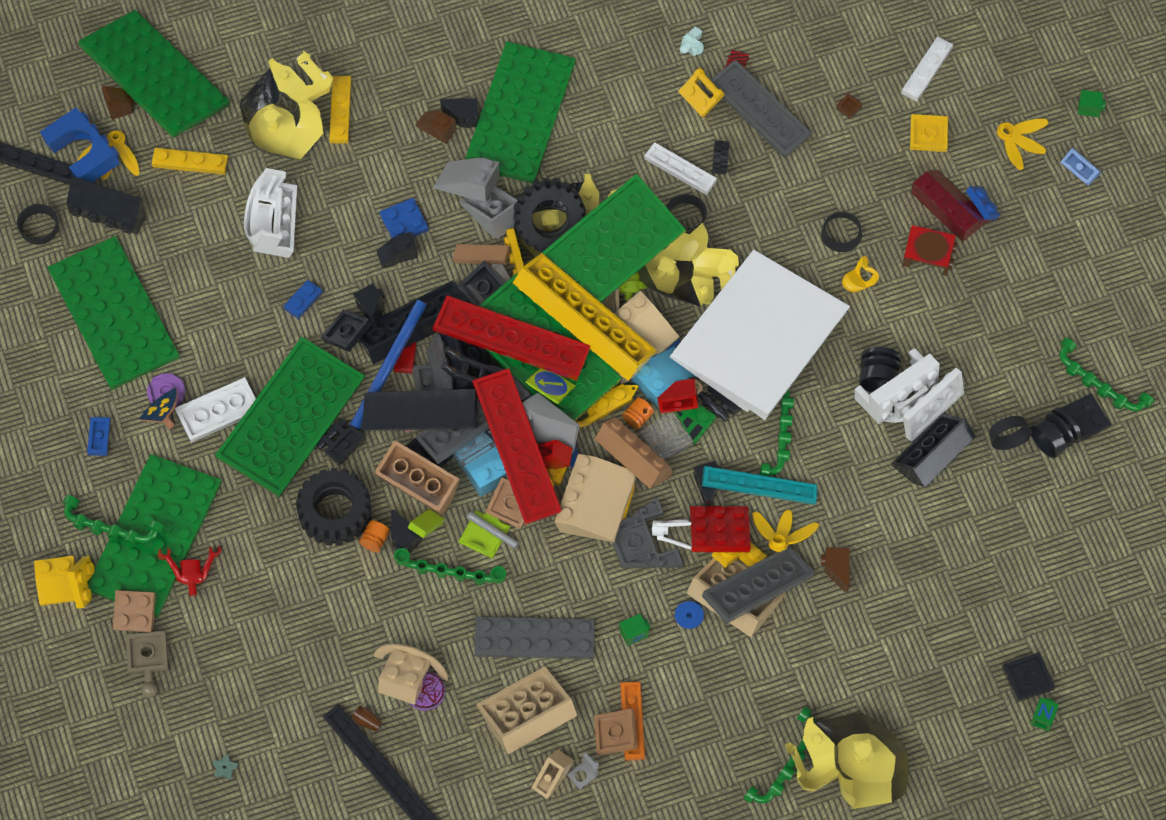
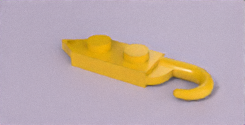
[575,383,639,428]

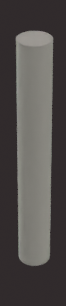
[467,512,519,549]

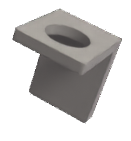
[567,753,599,790]

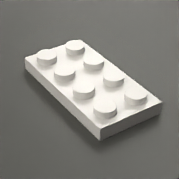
[903,368,964,442]
[175,377,256,443]

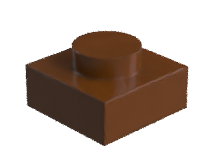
[836,94,862,119]

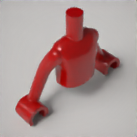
[157,546,221,597]

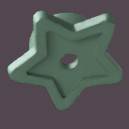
[212,754,238,780]

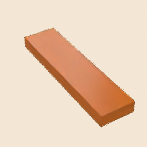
[620,682,645,761]

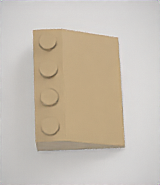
[609,291,680,385]
[555,454,636,542]
[687,558,787,637]
[476,666,577,754]

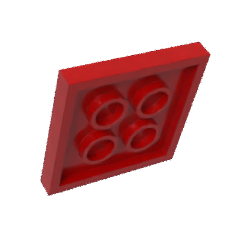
[690,506,751,552]

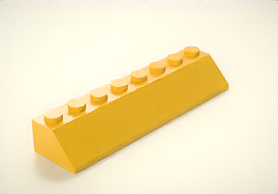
[513,253,657,381]

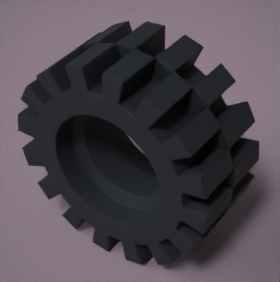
[712,140,730,175]

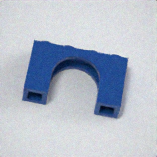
[40,107,120,183]

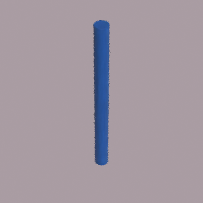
[350,300,427,430]

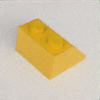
[34,556,76,606]

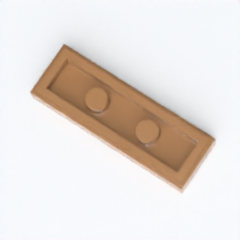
[452,244,511,265]

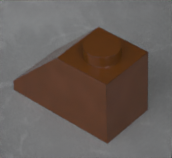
[102,86,134,120]
[415,111,456,144]
[821,547,849,592]

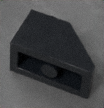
[440,98,478,128]
[377,232,418,268]
[353,283,385,329]
[693,461,722,506]
[391,509,422,553]

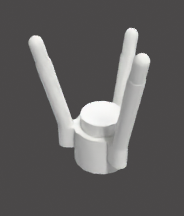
[652,519,691,550]

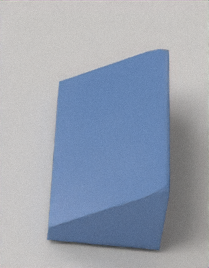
[1060,148,1102,186]

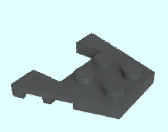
[612,497,683,568]

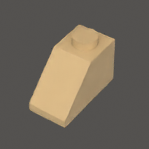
[532,749,574,799]

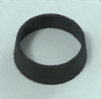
[666,194,707,234]
[17,204,58,245]
[821,212,862,252]
[989,416,1032,450]

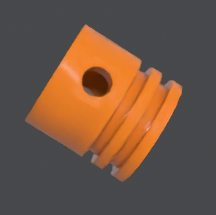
[622,397,654,430]
[359,520,390,552]

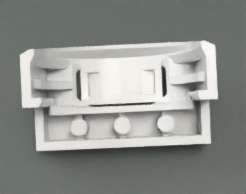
[244,168,297,258]
[855,348,940,424]

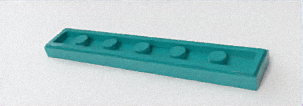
[702,466,817,505]

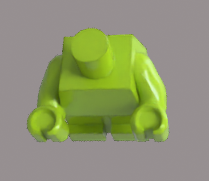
[619,272,647,301]

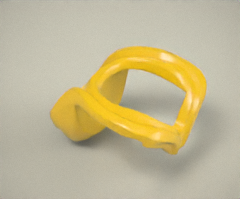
[842,256,879,293]

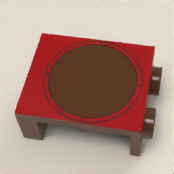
[902,225,958,276]

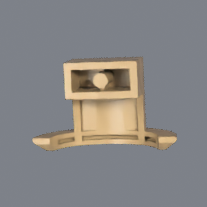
[374,644,448,705]

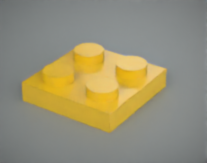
[910,114,948,152]

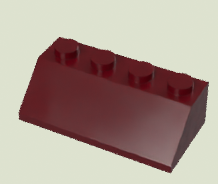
[911,170,989,242]

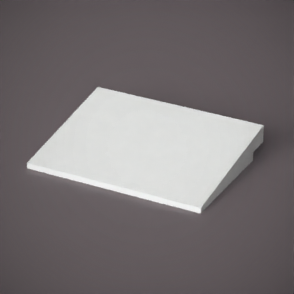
[670,250,850,420]

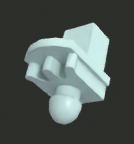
[680,27,704,56]

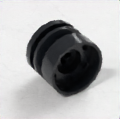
[859,347,901,393]
[1030,407,1082,459]

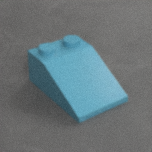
[632,346,696,407]
[453,432,508,497]

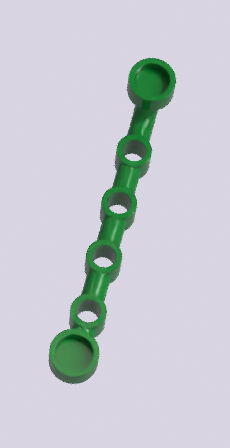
[1059,337,1154,412]
[760,389,794,476]
[62,495,165,546]
[394,548,506,585]
[743,706,816,804]

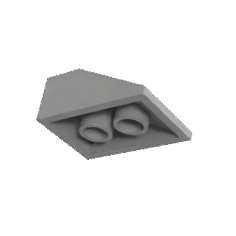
[434,158,500,203]
[459,186,518,239]
[522,393,579,453]

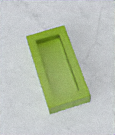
[408,509,445,538]

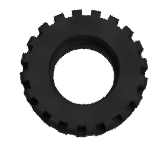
[513,178,586,252]
[296,468,372,546]

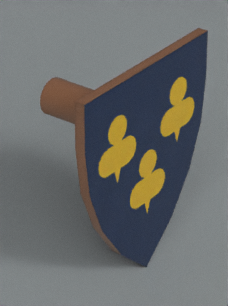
[139,388,178,429]

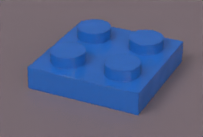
[379,198,429,238]

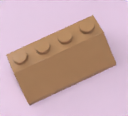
[595,417,673,489]
[374,440,460,516]

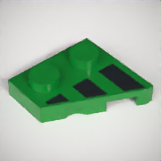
[674,404,716,446]

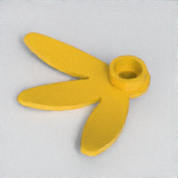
[997,119,1049,170]
[77,130,140,180]
[752,510,819,552]

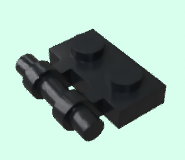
[698,386,742,422]
[316,419,366,466]

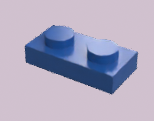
[966,186,1000,220]
[283,280,323,320]
[87,417,111,456]

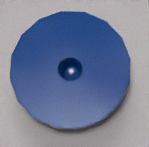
[674,601,704,629]

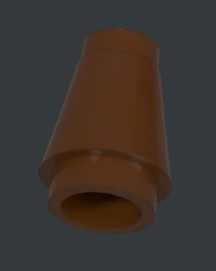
[351,706,382,732]

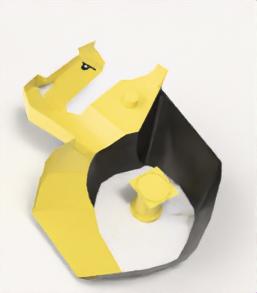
[638,223,739,307]
[785,713,909,809]

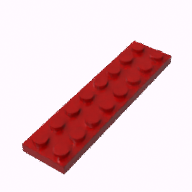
[433,296,590,381]
[472,368,562,525]

